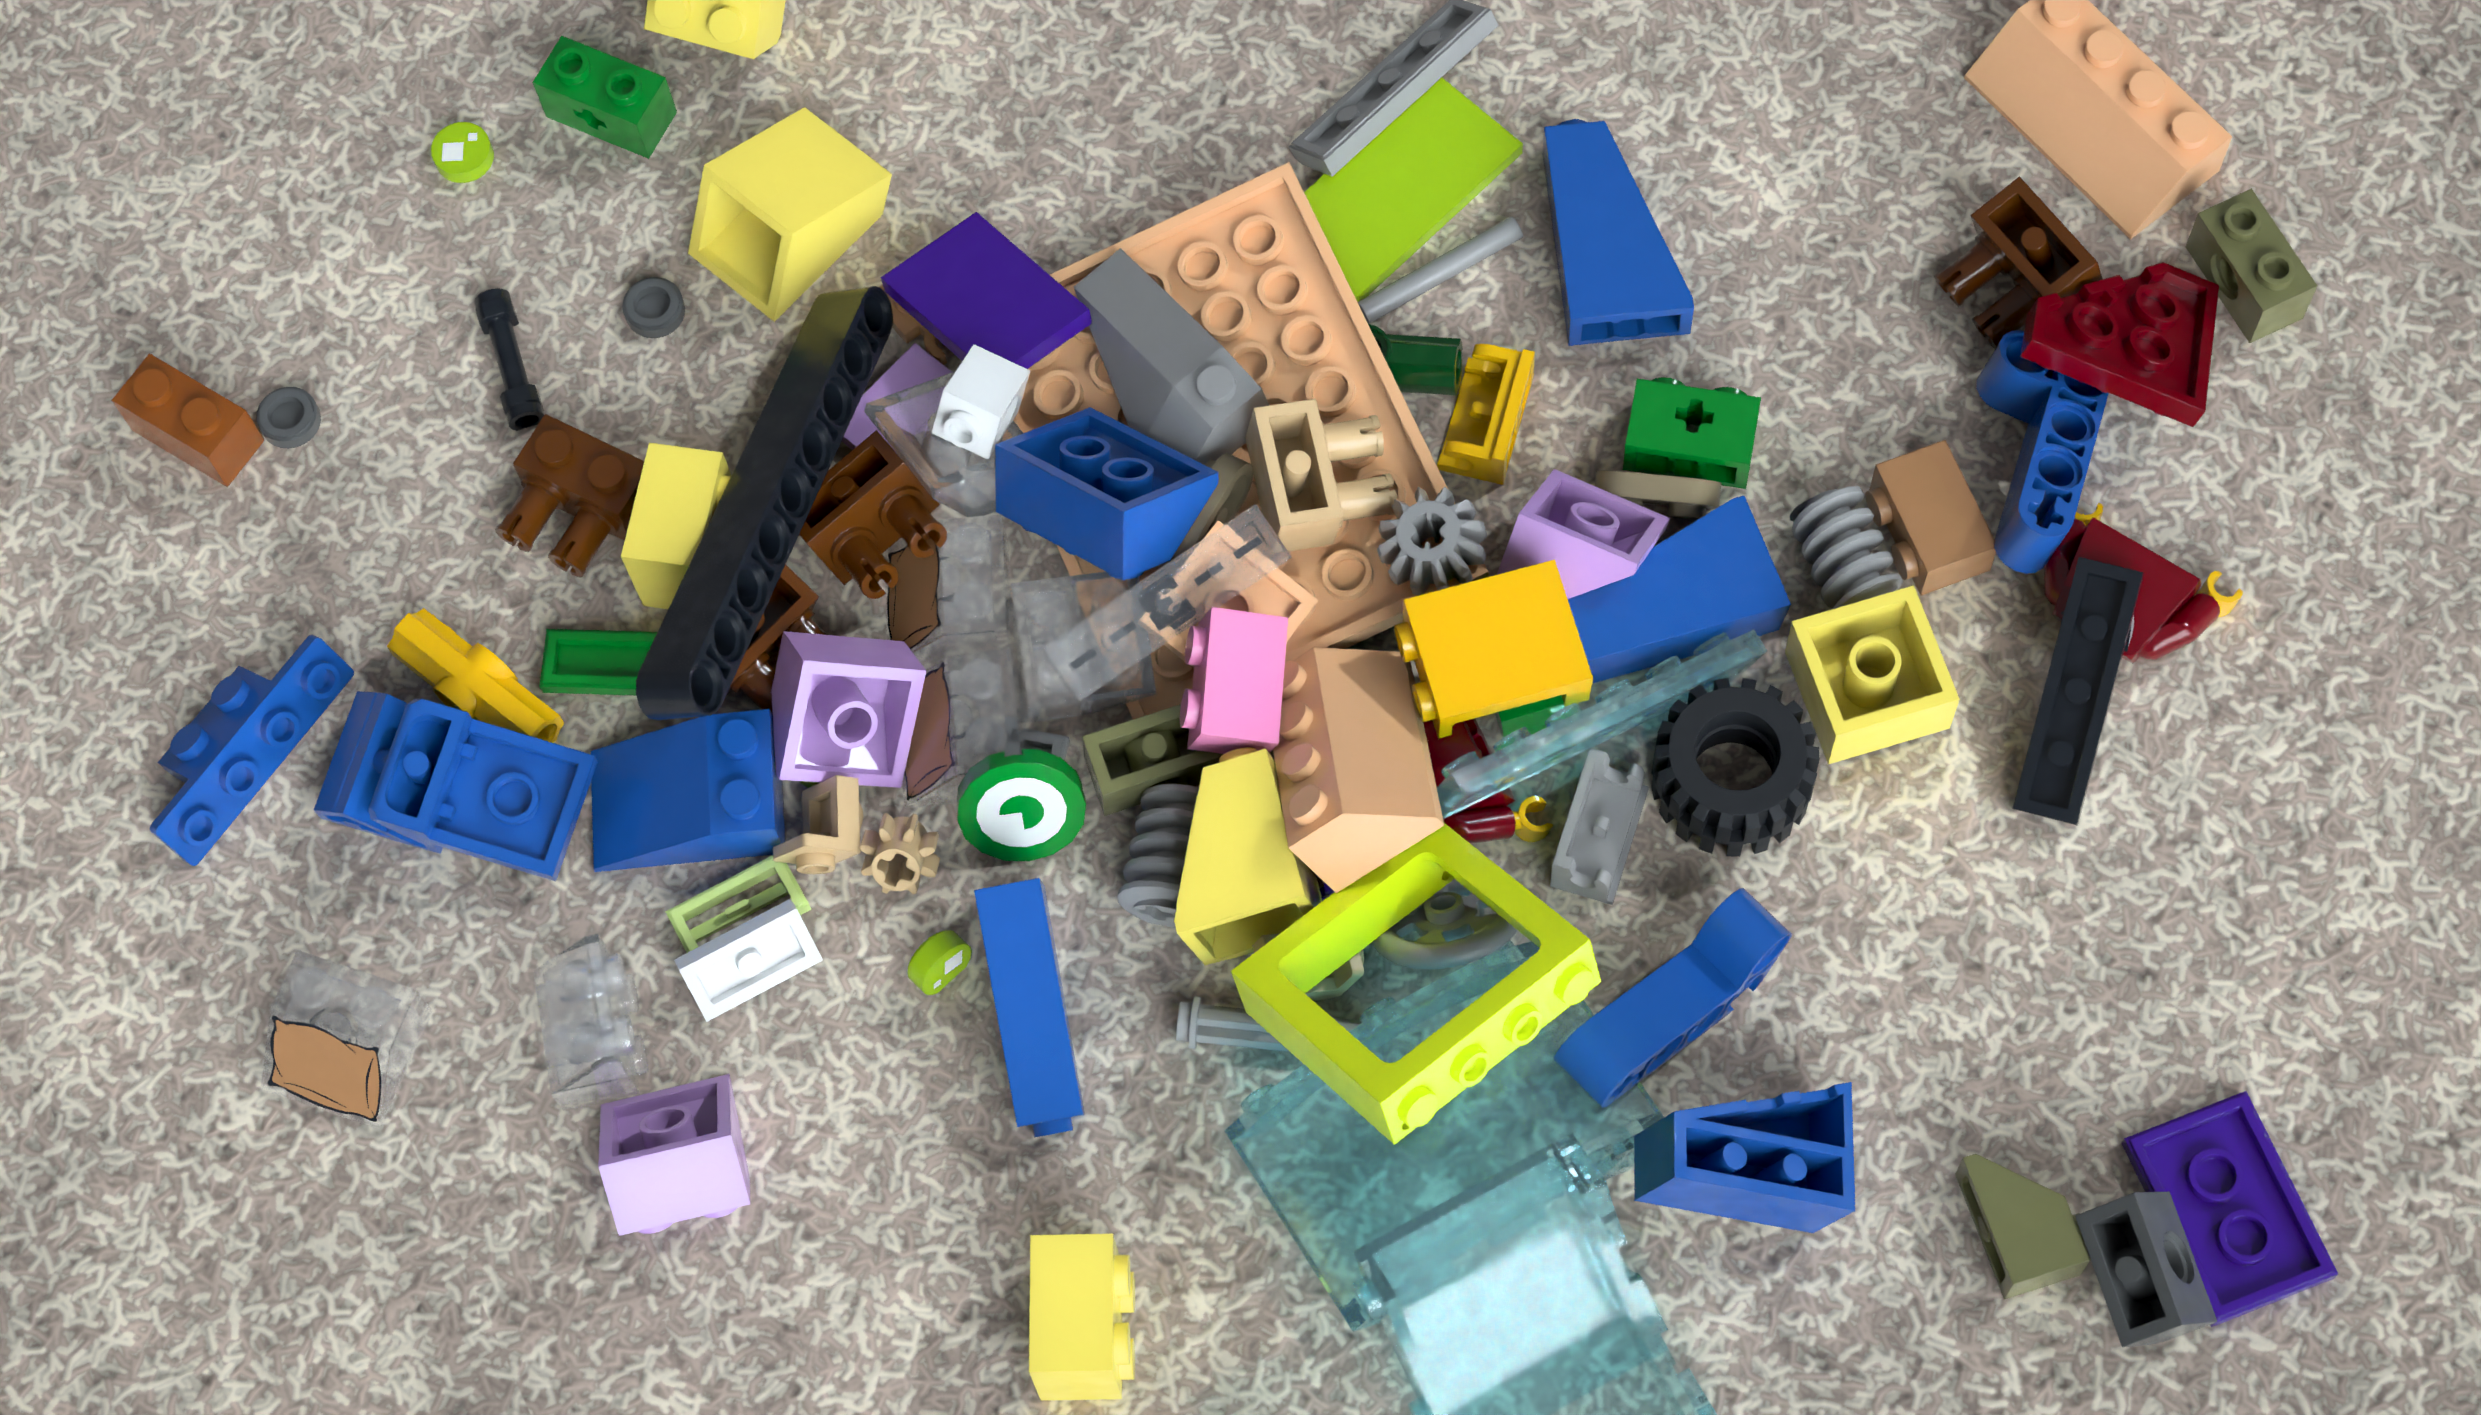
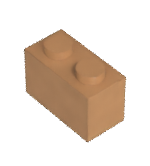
[1865,440,1996,596]

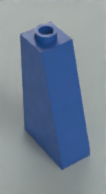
[1542,119,1694,346]
[1568,495,1791,684]
[974,878,1085,1138]

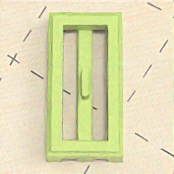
[665,855,811,953]

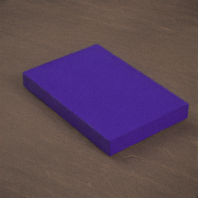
[881,212,1092,369]
[2121,1091,2338,1327]

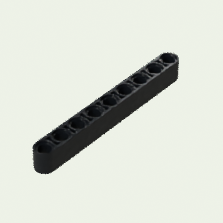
[636,286,893,720]

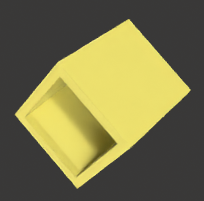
[688,107,892,322]
[1174,747,1322,965]

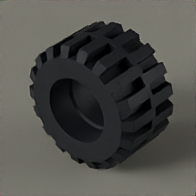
[1651,678,1820,857]

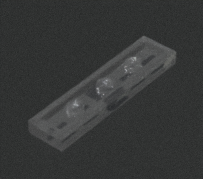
[1041,504,1292,703]

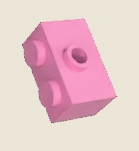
[1180,607,1288,754]

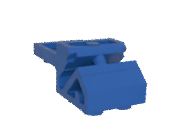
[314,691,598,882]

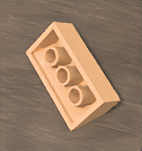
[1964,0,2232,240]
[1273,647,1444,893]

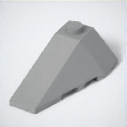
[1074,248,1269,465]

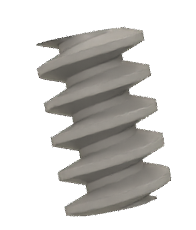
[1790,486,1904,609]
[1117,784,1199,928]

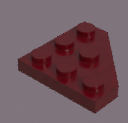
[2020,262,2219,427]

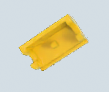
[1437,344,1535,485]

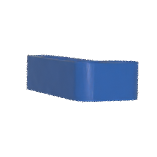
[1976,330,2109,574]
[1554,888,1792,1108]

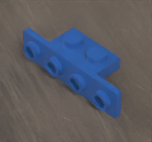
[150,635,354,866]

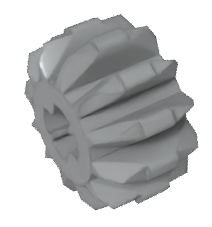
[1377,487,1487,596]

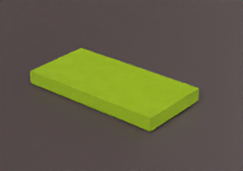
[1304,77,1523,302]

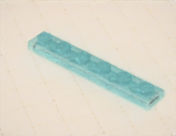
[1437,629,1767,819]

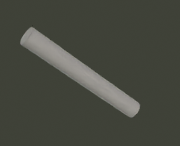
[1358,217,1523,324]

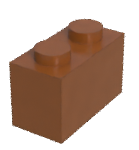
[111,353,265,488]

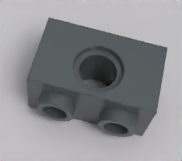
[2075,1191,2217,1347]

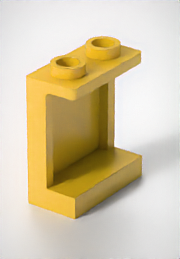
[1394,559,1593,738]

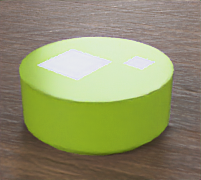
[431,122,494,183]
[907,930,972,995]

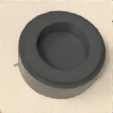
[622,277,685,338]
[256,387,321,449]

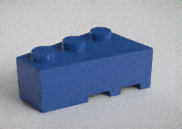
[1634,1082,1855,1233]

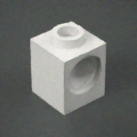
[932,344,1030,459]

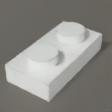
[674,898,823,1021]

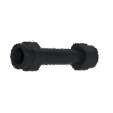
[474,288,544,431]

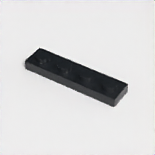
[2012,557,2144,826]

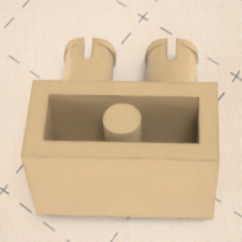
[1245,399,1397,554]

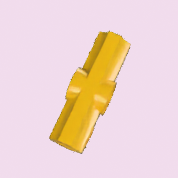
[387,608,564,743]

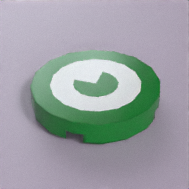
[957,749,1086,861]

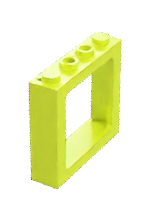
[1231,823,1601,1145]

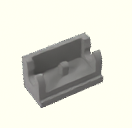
[1550,748,1649,905]

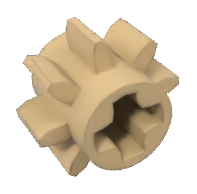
[860,813,940,894]

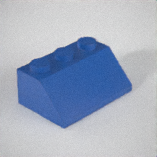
[995,407,1219,580]

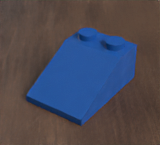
[590,709,785,872]

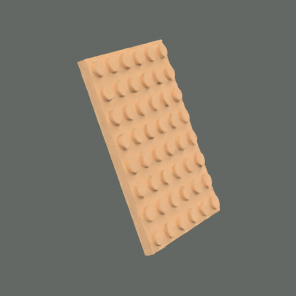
[1007,162,1490,719]

